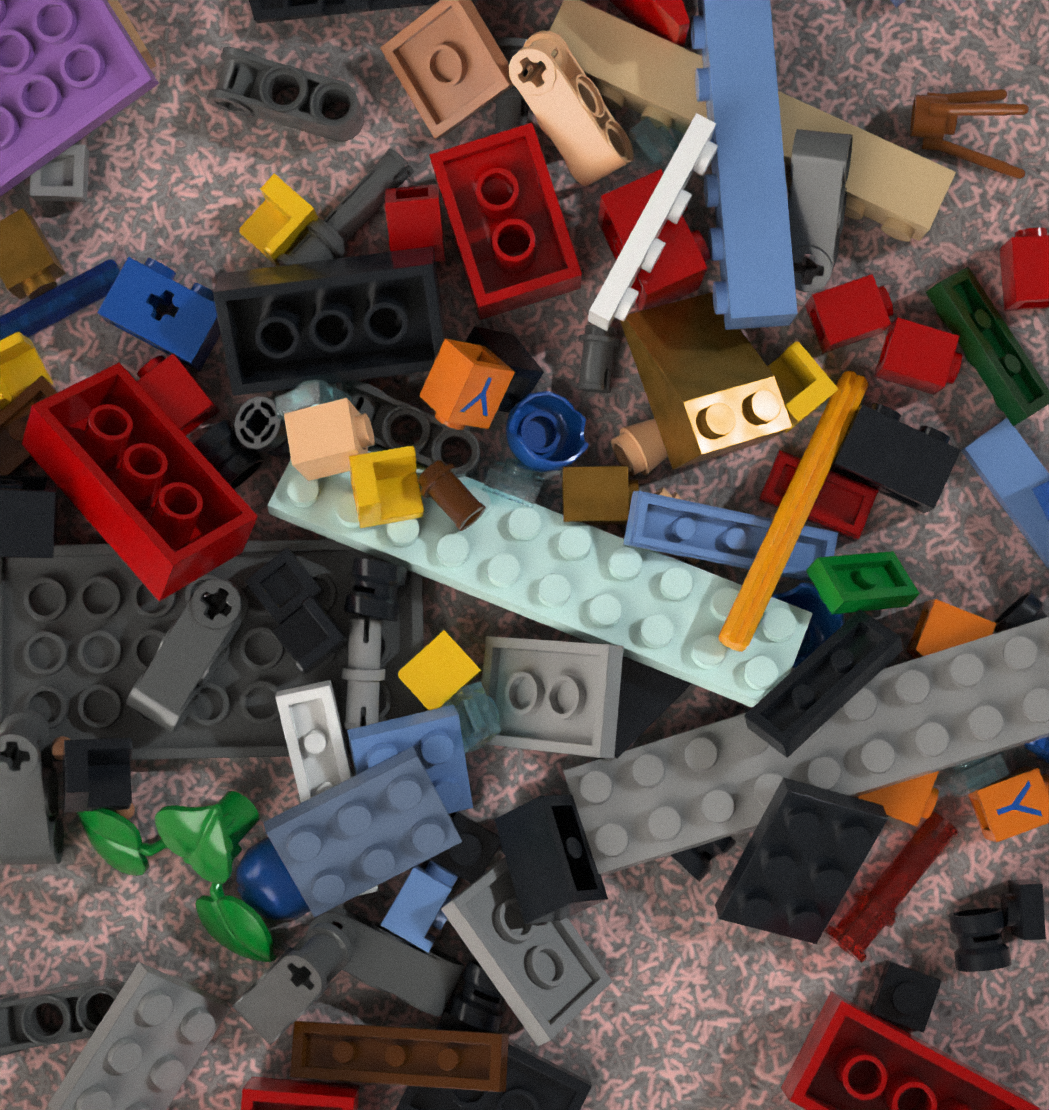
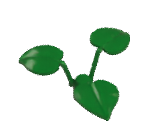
[77,791,278,962]

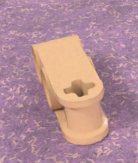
[509,31,634,186]

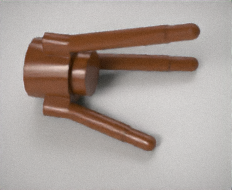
[910,89,1029,179]

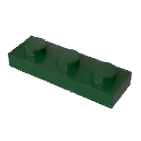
[926,266,1049,426]

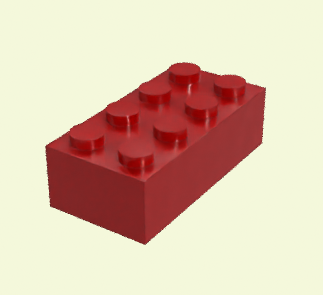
[22,362,258,602]
[781,991,1040,1110]

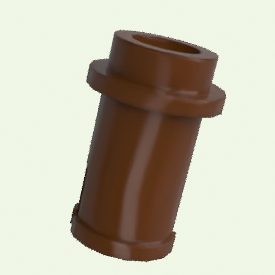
[417,460,486,531]

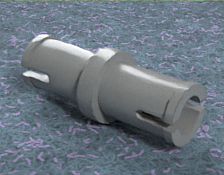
[342,618,386,729]

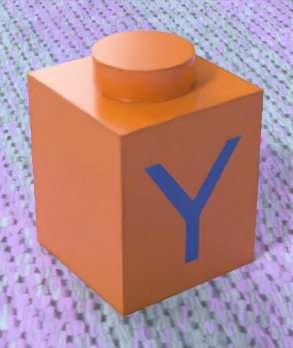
[419,338,515,430]
[966,766,1049,842]

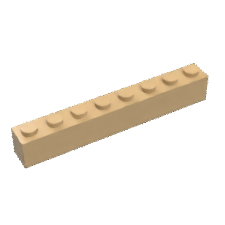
[539,0,956,242]

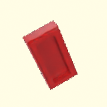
[758,450,879,541]

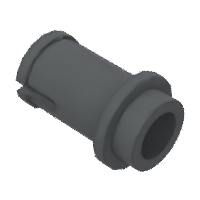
[577,325,621,393]

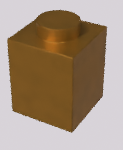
[0,208,66,300]
[562,466,639,525]

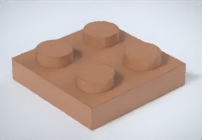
[380,0,514,139]

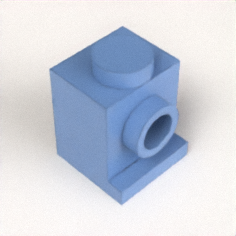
[381,861,458,952]

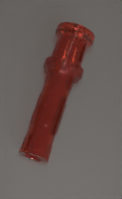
[824,811,959,963]

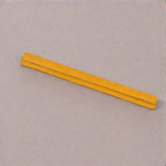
[719,371,869,652]

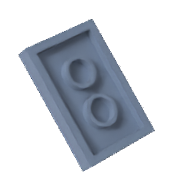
[263,746,462,917]

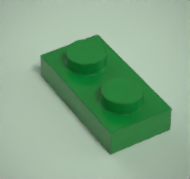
[806,551,920,615]

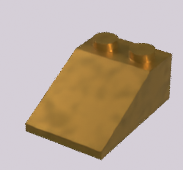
[620,292,792,470]

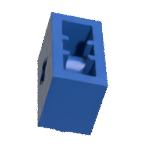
[97,257,221,372]

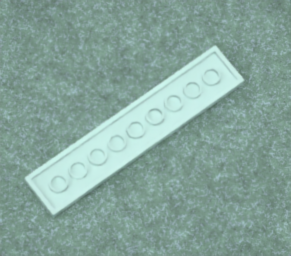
[267,445,813,708]

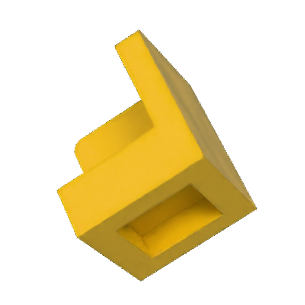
[239,173,318,266]
[0,332,53,411]
[767,341,838,433]
[349,446,424,528]
[398,630,482,710]

